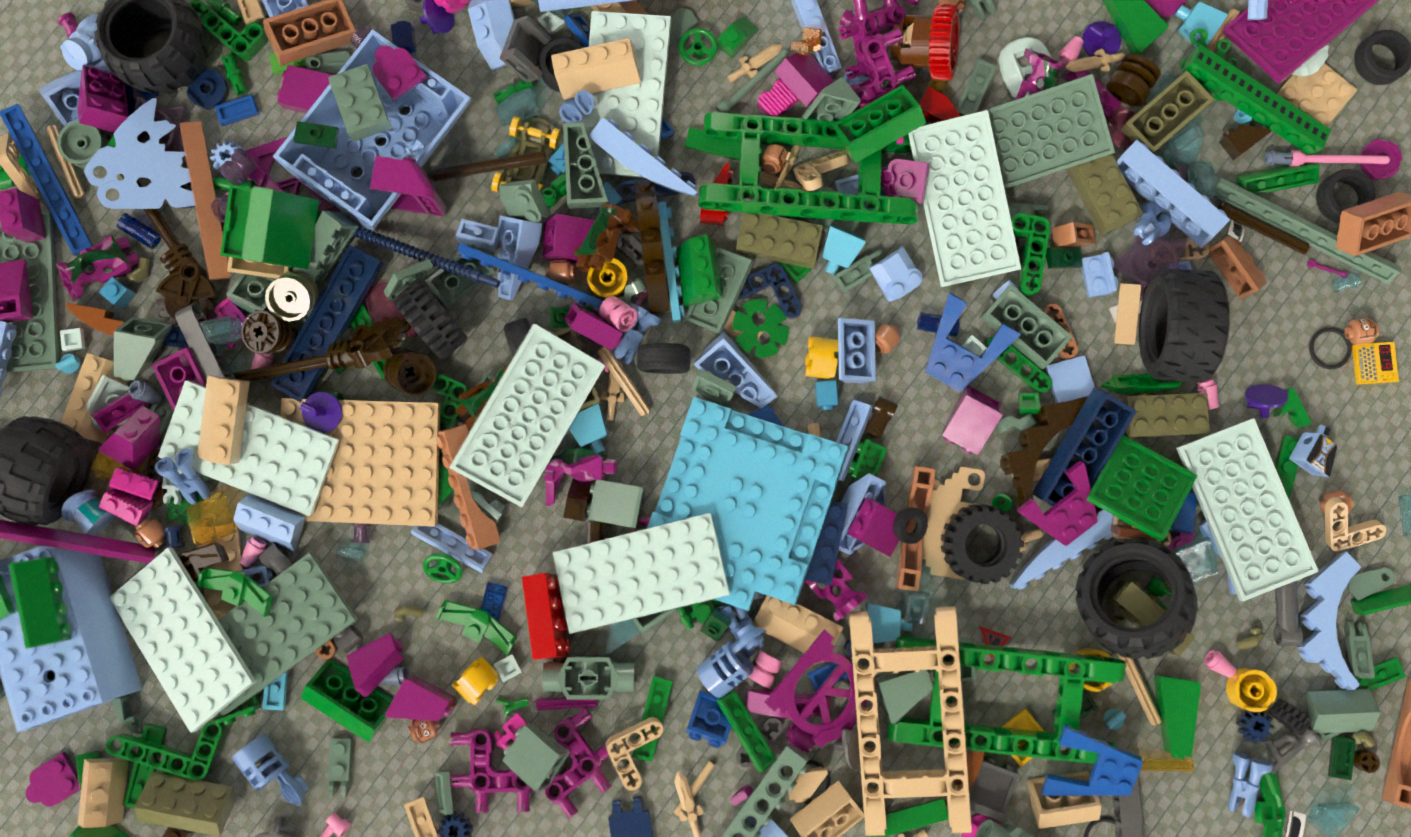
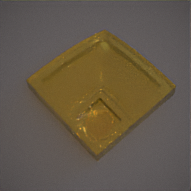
[186,490,237,546]

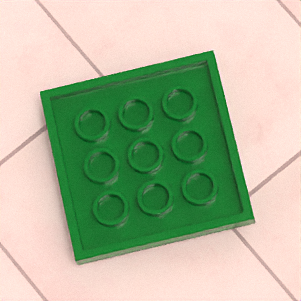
[1086,435,1198,542]

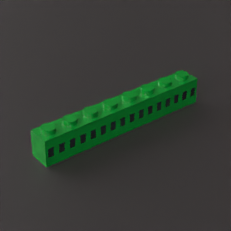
[1181,45,1331,155]

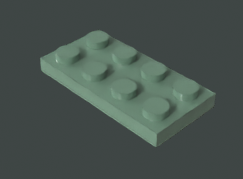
[684,247,754,335]

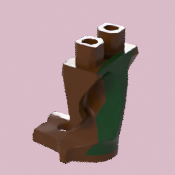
[573,203,640,271]
[456,365,509,429]

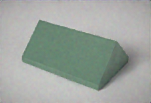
[801,77,860,121]
[424,243,495,308]
[1306,689,1381,733]

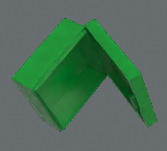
[220,184,319,269]

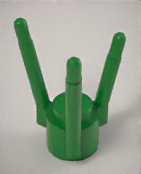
[1146,576,1172,610]

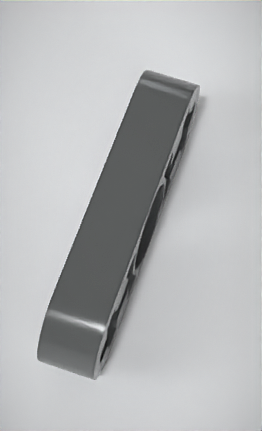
[736,717,783,767]

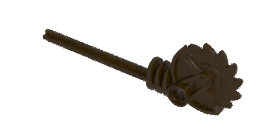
[120,174,218,330]
[233,315,411,381]

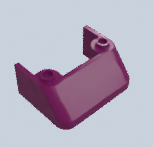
[370,156,447,216]

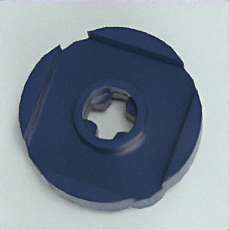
[186,69,229,110]

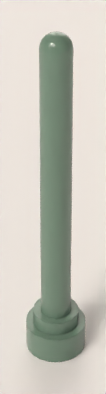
[715,49,789,114]

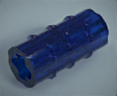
[117,213,162,249]
[916,312,960,337]

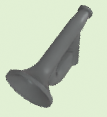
[1266,728,1322,774]

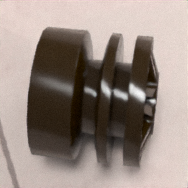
[1106,53,1161,107]
[241,310,298,354]
[383,349,436,396]

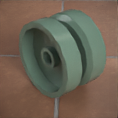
[57,121,111,170]

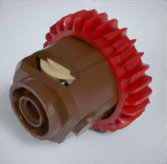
[891,4,960,81]

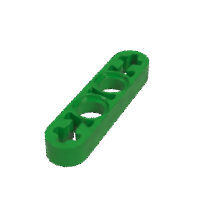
[985,336,1052,393]

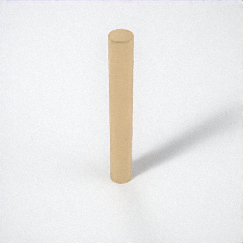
[674,760,715,816]

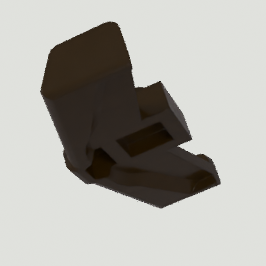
[177,542,229,582]

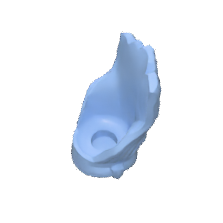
[60,14,102,70]

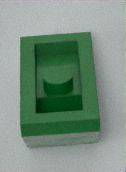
[1273,387,1312,428]

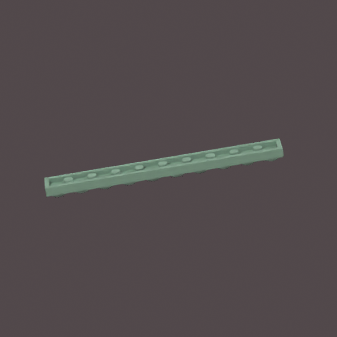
[1209,178,1401,284]

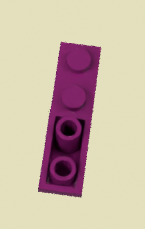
[746,690,831,719]

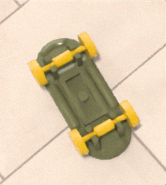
[491,116,561,193]

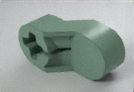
[618,277,647,305]
[995,413,1036,434]

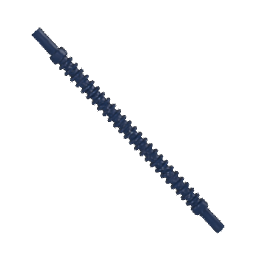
[353,226,500,288]

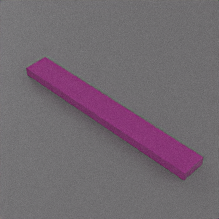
[0,519,155,563]

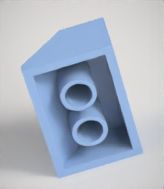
[838,318,876,384]
[234,493,306,552]

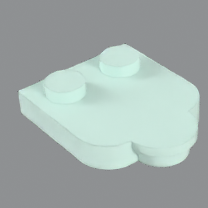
[87,375,130,429]

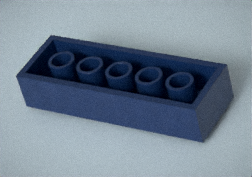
[1032,388,1137,506]

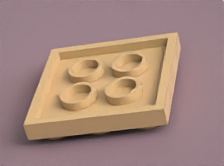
[1276,63,1357,127]

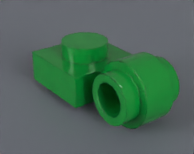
[541,172,567,208]

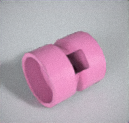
[599,296,638,332]
[748,650,783,689]

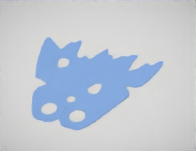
[84,98,195,209]

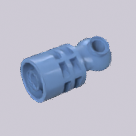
[697,623,767,698]
[232,733,309,806]

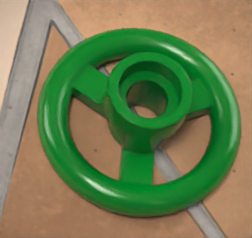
[678,27,718,66]
[423,553,463,584]

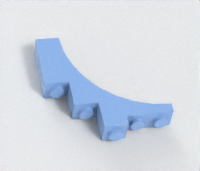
[1296,552,1361,690]

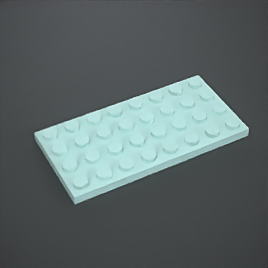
[582,11,672,177]
[908,110,1021,287]
[449,323,605,507]
[158,380,340,516]
[1176,418,1319,601]
[553,513,730,634]
[110,548,256,732]

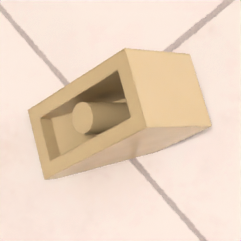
[786,766,828,802]

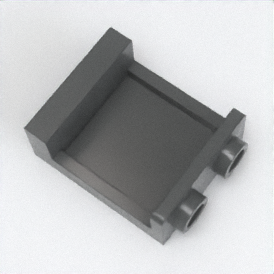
[499,16,553,83]
[969,757,1021,823]

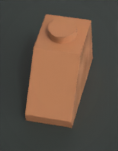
[1052,222,1096,247]

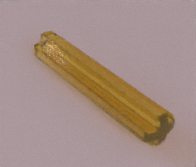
[1140,759,1194,772]

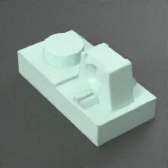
[470,489,505,524]

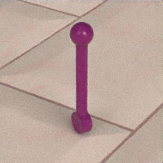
[1307,260,1348,278]

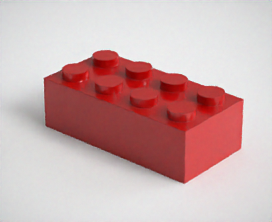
[522,573,571,660]

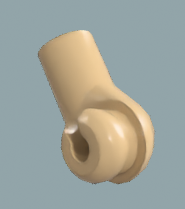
[1020,528,1043,552]

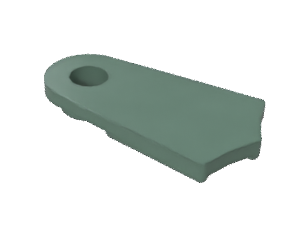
[669,6,698,46]
[305,50,350,75]
[1347,568,1395,600]

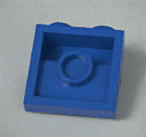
[685,690,731,748]

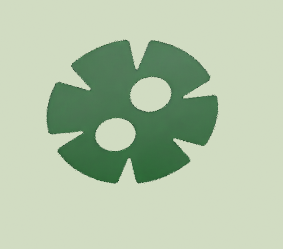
[733,299,789,358]

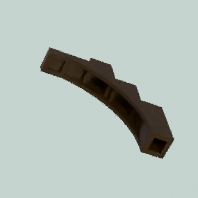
[634,180,670,313]
[1000,398,1087,508]

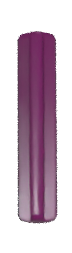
[536,697,597,711]

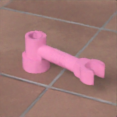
[320,812,351,837]

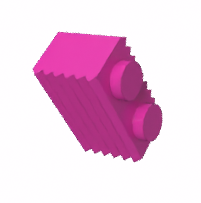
[757,78,800,117]
[109,466,159,500]
[99,487,153,526]

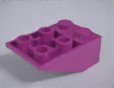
[78,65,129,132]
[0,259,33,323]

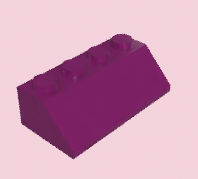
[151,347,207,411]

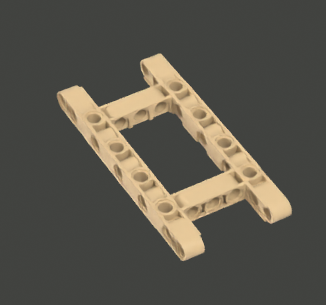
[849,606,971,836]

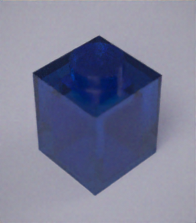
[391,21,417,53]

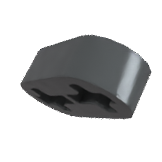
[617,234,644,267]

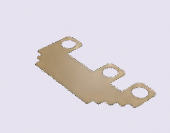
[922,467,985,580]

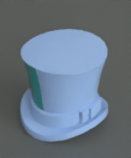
[61,489,115,536]

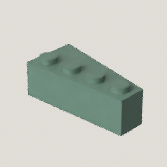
[563,122,608,209]
[292,211,359,289]

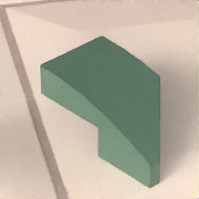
[112,696,143,734]

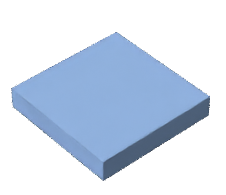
[1045,355,1095,403]

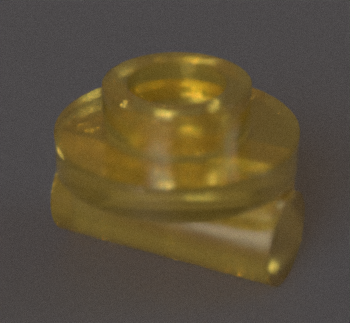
[929,79,949,94]

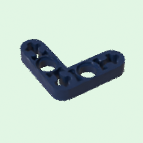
[737,264,802,319]

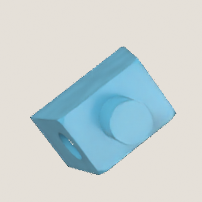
[1175,2,1228,48]
[822,224,866,275]
[568,404,608,454]
[866,603,912,643]

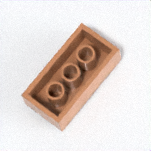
[263,0,356,66]
[1336,191,1411,256]

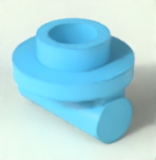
[1234,109,1253,126]
[55,354,81,374]
[1103,709,1126,730]

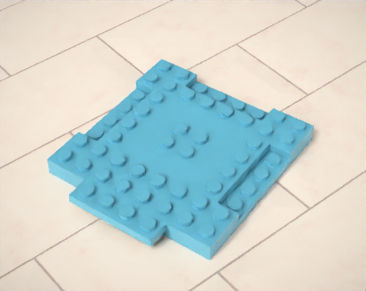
[647,397,849,611]

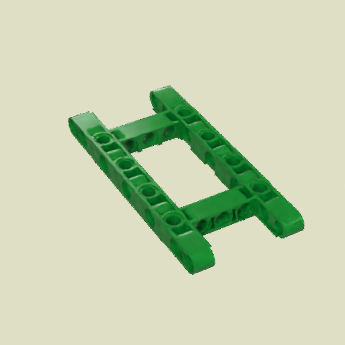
[698,112,918,225]
[887,636,1126,764]

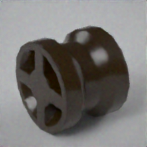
[1353,750,1380,773]

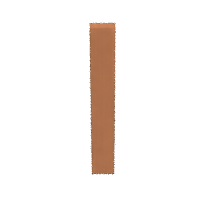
[180,121,231,280]

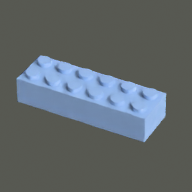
[1116,140,1230,248]

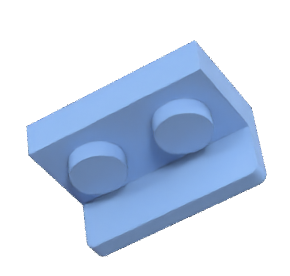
[1081,252,1118,298]

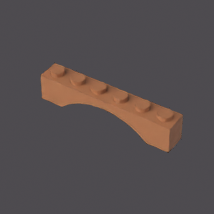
[437,424,501,550]
[895,466,936,591]
[1382,679,1411,809]

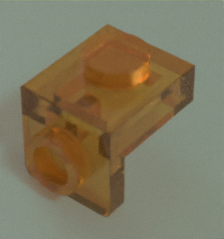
[791,27,822,55]

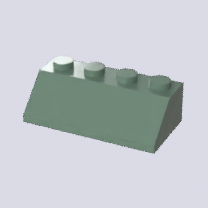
[980,284,1073,370]

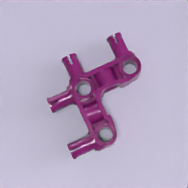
[838,0,906,80]
[850,28,916,113]
[545,707,616,819]
[450,728,533,813]

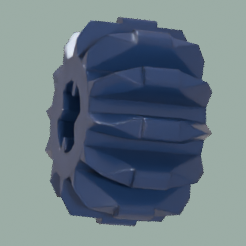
[1236,709,1275,743]
[437,811,473,837]

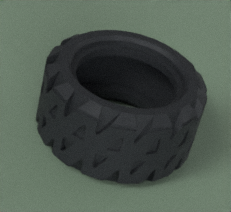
[1139,268,1230,382]
[1076,538,1198,659]

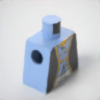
[1289,425,1337,477]

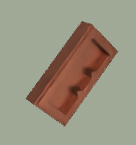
[1111,524,1157,541]

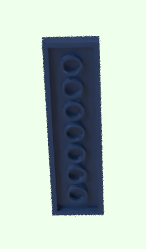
[270,245,384,403]

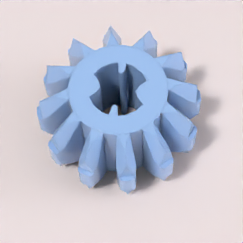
[210,140,247,175]

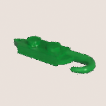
[1101,373,1182,394]

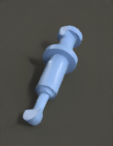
[399,140,424,160]

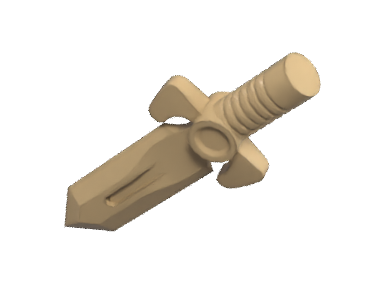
[727,44,783,83]
[1065,49,1125,72]
[774,145,801,189]
[601,359,624,421]
[674,772,703,837]

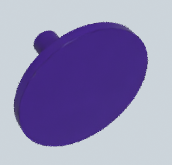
[420,0,454,35]
[1082,21,1121,57]
[1245,384,1288,418]
[300,392,342,433]

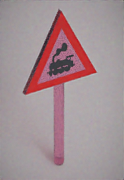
[979,626,1030,676]

